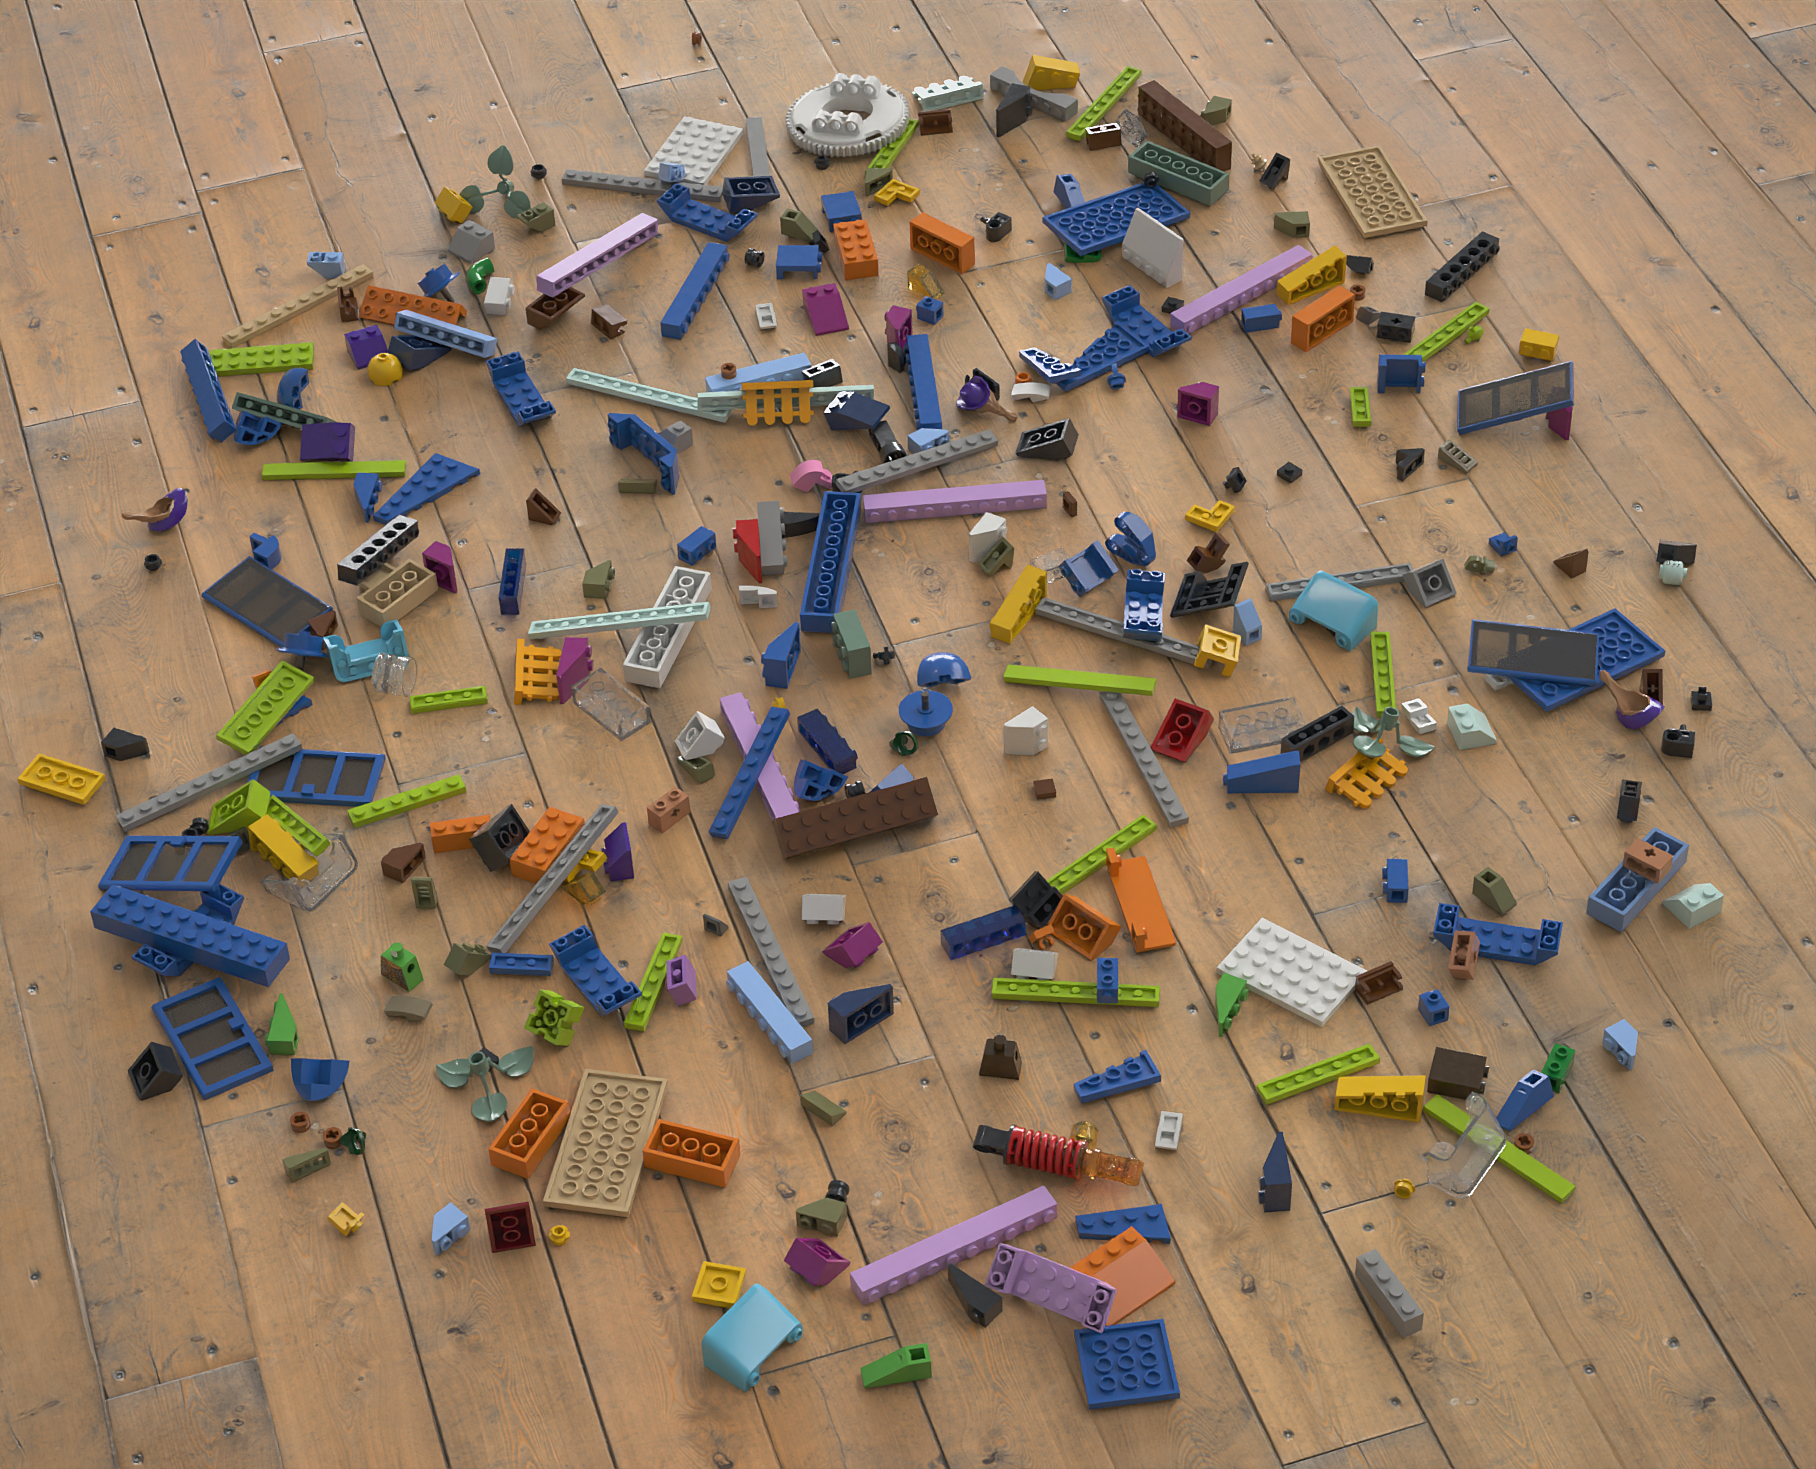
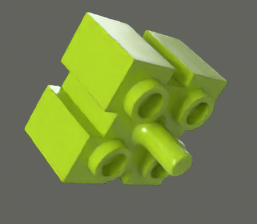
[524,990,585,1046]

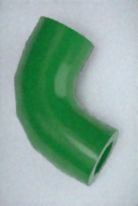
[466,257,495,295]

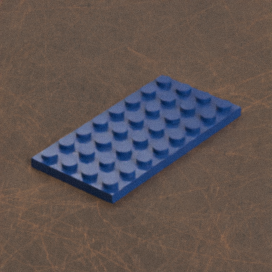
[1042,182,1190,256]
[1497,608,1666,712]

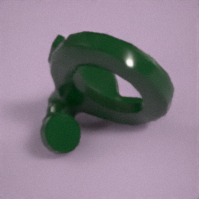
[889,731,918,756]
[340,1127,366,1155]

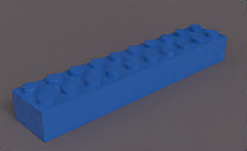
[800,491,861,633]
[90,884,290,988]

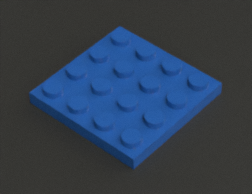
[1074,1319,1180,1410]

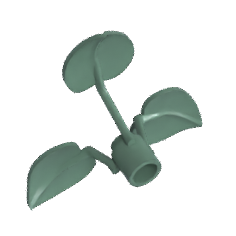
[460,145,531,218]
[1352,707,1435,758]
[436,1046,534,1122]

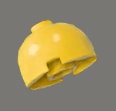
[368,353,403,386]

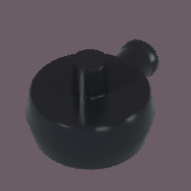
[873,647,895,664]

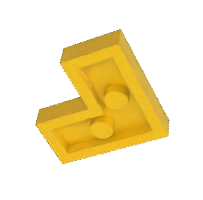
[874,179,920,206]
[1185,500,1235,532]
[564,849,607,883]

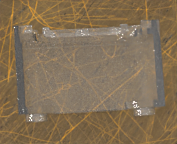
[261,833,358,912]
[1427,1091,1506,1199]

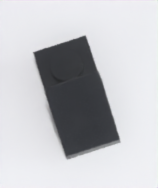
[1259,152,1290,189]
[1396,448,1425,482]

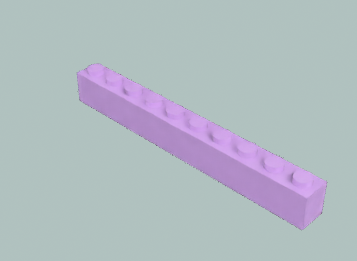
[536,213,658,297]
[1170,245,1313,334]
[863,480,1047,523]
[719,692,800,821]
[850,1186,1057,1305]

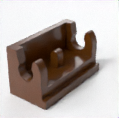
[918,109,953,136]
[1085,123,1122,151]
[337,286,359,322]
[591,305,627,339]
[1355,961,1403,1005]

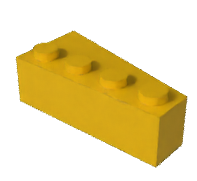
[1277,245,1347,305]
[989,564,1047,644]
[248,814,319,888]
[1334,1075,1426,1123]

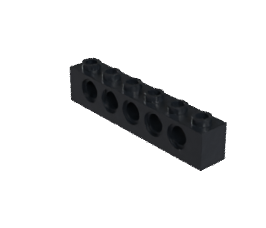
[1425,231,1500,302]
[337,515,419,586]

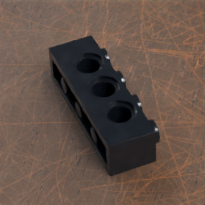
[1280,706,1355,762]

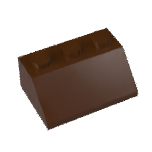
[525,287,585,330]

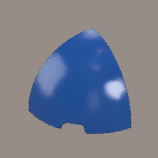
[277,368,309,409]
[234,411,282,445]
[917,652,971,688]
[794,759,848,801]
[291,1058,350,1101]

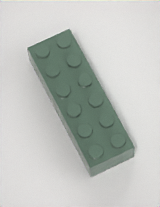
[1128,141,1229,206]

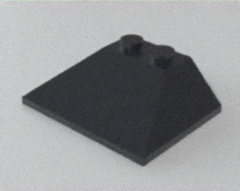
[1170,561,1249,618]

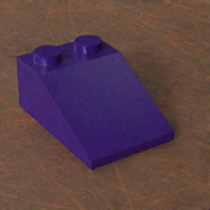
[300,422,355,462]

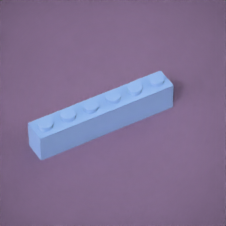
[394,310,497,358]
[705,352,811,392]
[726,961,813,1064]

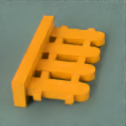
[741,380,814,426]
[514,639,562,705]
[1325,736,1408,809]

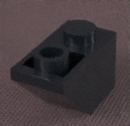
[1656,539,1697,564]
[101,728,150,761]

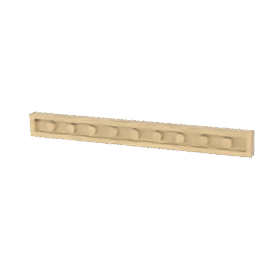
[222,264,374,348]

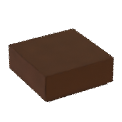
[1063,491,1077,517]
[1033,778,1056,799]

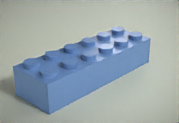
[1586,827,1689,932]

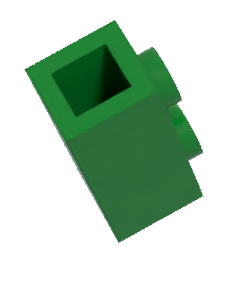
[1541,1043,1575,1093]

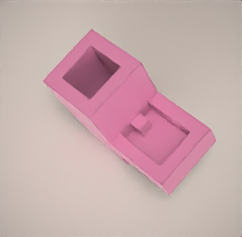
[790,460,832,493]

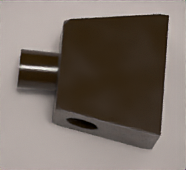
[979,1034,1022,1080]

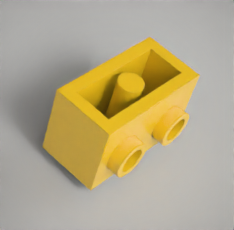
[434,186,473,224]
[1519,328,1559,361]

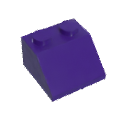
[344,325,388,370]
[601,822,634,882]

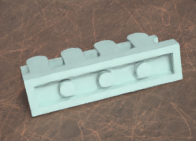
[912,76,984,112]

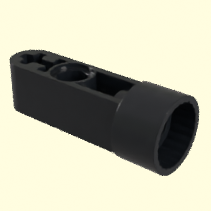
[868,420,907,464]

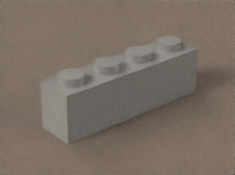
[757,501,787,575]
[1355,1249,1424,1338]

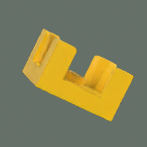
[1194,624,1241,677]

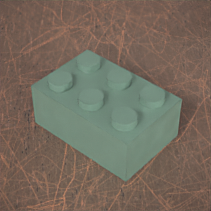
[831,609,872,679]

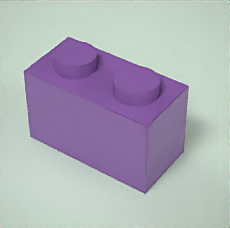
[667,955,697,1006]

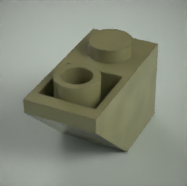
[1200,96,1232,125]
[517,202,556,232]
[780,208,818,241]
[1274,211,1310,238]
[582,560,615,599]
[1472,867,1517,916]
[444,942,492,976]
[796,1198,847,1237]

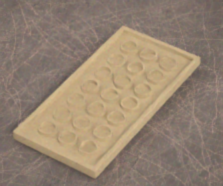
[1318,145,1428,238]
[543,1069,668,1217]

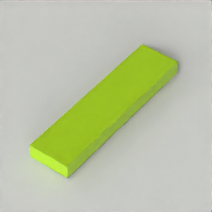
[409,686,488,714]

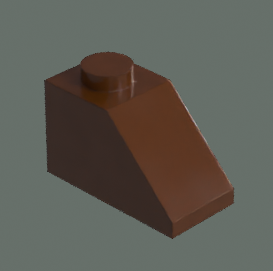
[381,843,426,883]

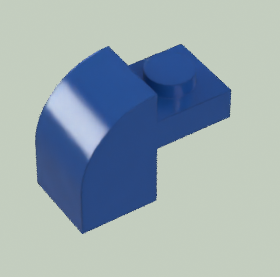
[249,533,281,569]

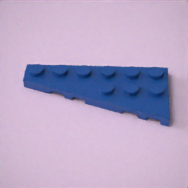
[1056,320,1149,392]
[373,453,480,525]

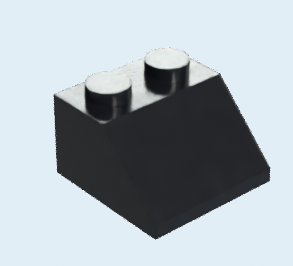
[128,1042,183,1101]

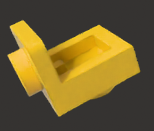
[326,1202,364,1236]

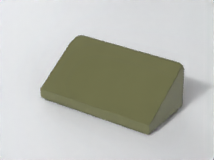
[618,479,657,493]
[800,1091,847,1126]

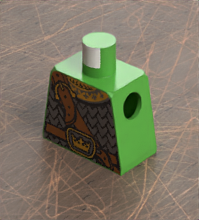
[381,942,424,992]

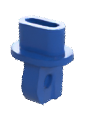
[1107,364,1126,390]

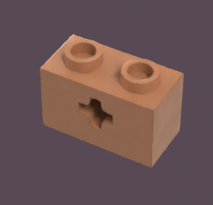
[647,787,691,833]
[1623,838,1673,884]
[1448,930,1480,980]

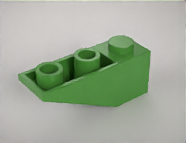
[1215,973,1249,1037]
[265,993,299,1055]
[860,1343,932,1388]

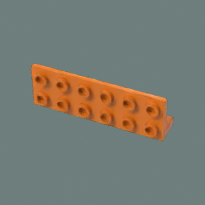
[358,285,467,325]
[1106,847,1176,953]

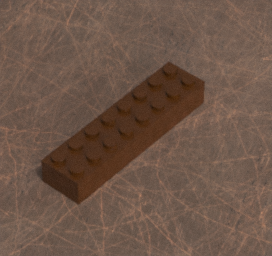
[1137,80,1232,172]
[772,777,938,860]

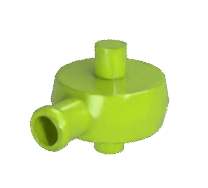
[1464,326,1484,344]

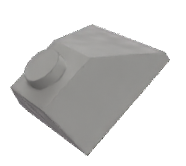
[658,420,693,454]

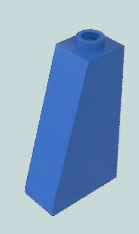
[1223,751,1300,794]

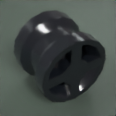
[744,248,765,268]
[844,780,866,799]
[825,1180,850,1203]

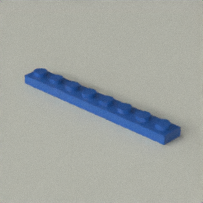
[709,707,790,839]

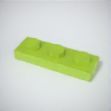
[1349,387,1371,427]

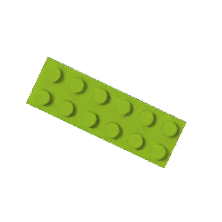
[209,342,314,377]
[216,661,314,755]

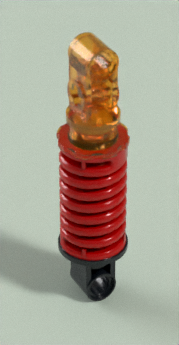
[973,1124,1144,1186]

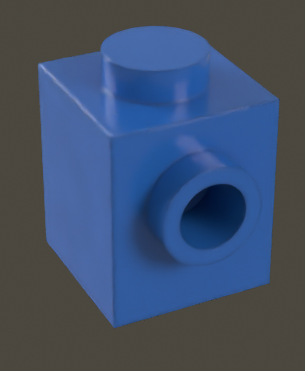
[916,296,944,325]
[1418,989,1450,1026]

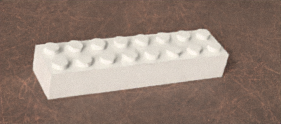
[623,566,712,688]

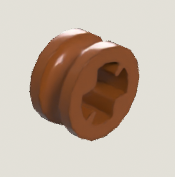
[692,31,702,46]
[1350,284,1366,301]
[721,363,737,379]
[290,1112,311,1133]
[323,1127,342,1149]
[1514,1133,1534,1154]

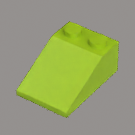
[207,779,270,835]

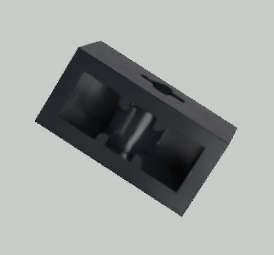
[1376,311,1416,343]

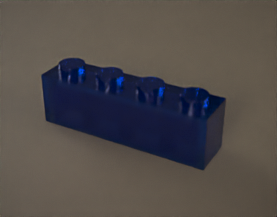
[499,548,526,615]
[797,709,858,774]
[940,906,1026,960]

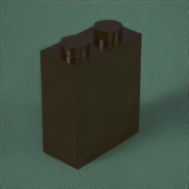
[1427,1047,1490,1102]

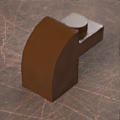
[1187,533,1230,573]

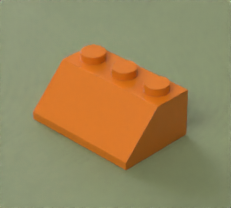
[430,815,491,853]
[1047,894,1122,960]

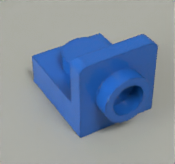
[1489,532,1518,556]

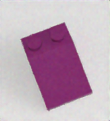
[802,283,849,336]
[556,637,594,704]

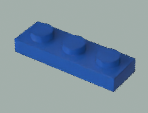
[489,953,554,976]

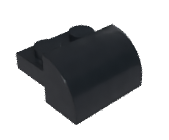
[1008,871,1063,929]

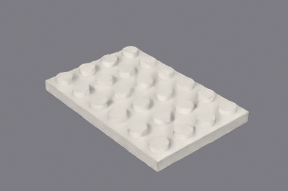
[644,116,743,185]
[1217,918,1367,1027]

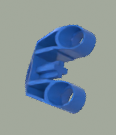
[1105,512,1156,566]

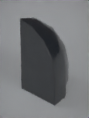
[1346,255,1374,275]
[887,342,906,373]

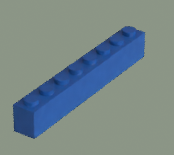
[660,242,730,340]
[904,334,942,430]
[180,338,237,443]

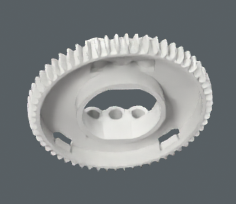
[786,73,910,158]

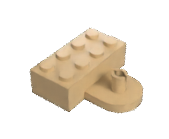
[356,559,438,627]

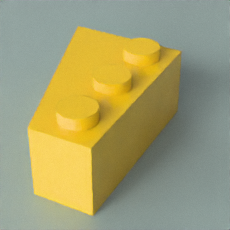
[1023,55,1080,91]

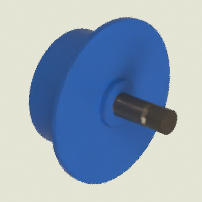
[417,263,460,302]
[275,631,329,672]
[899,690,953,736]

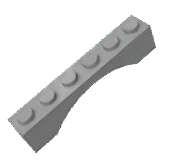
[990,66,1078,121]

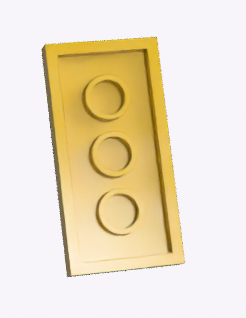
[17,753,106,805]

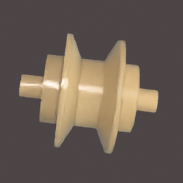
[1249,153,1268,170]

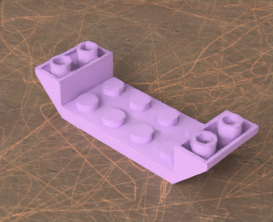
[985,1243,1117,1333]

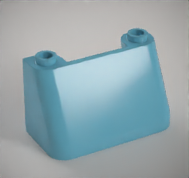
[1288,571,1378,651]
[323,619,409,682]
[702,1284,803,1392]

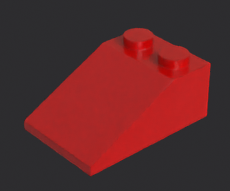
[733,519,762,583]
[1150,698,1214,763]

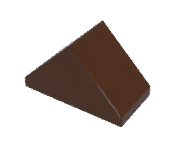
[526,488,561,525]
[1553,549,1589,579]
[308,611,338,650]
[1639,669,1663,705]

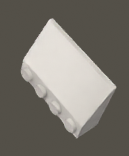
[1122,208,1183,288]

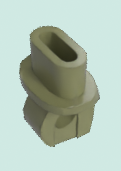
[1464,555,1495,574]

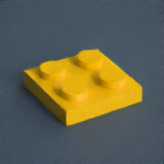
[692,1261,747,1308]

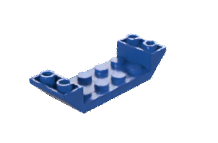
[657,183,758,242]
[1102,285,1192,357]
[486,351,556,427]
[607,413,679,495]
[1123,569,1165,642]
[131,884,244,976]
[1433,903,1563,965]
[549,924,642,1018]

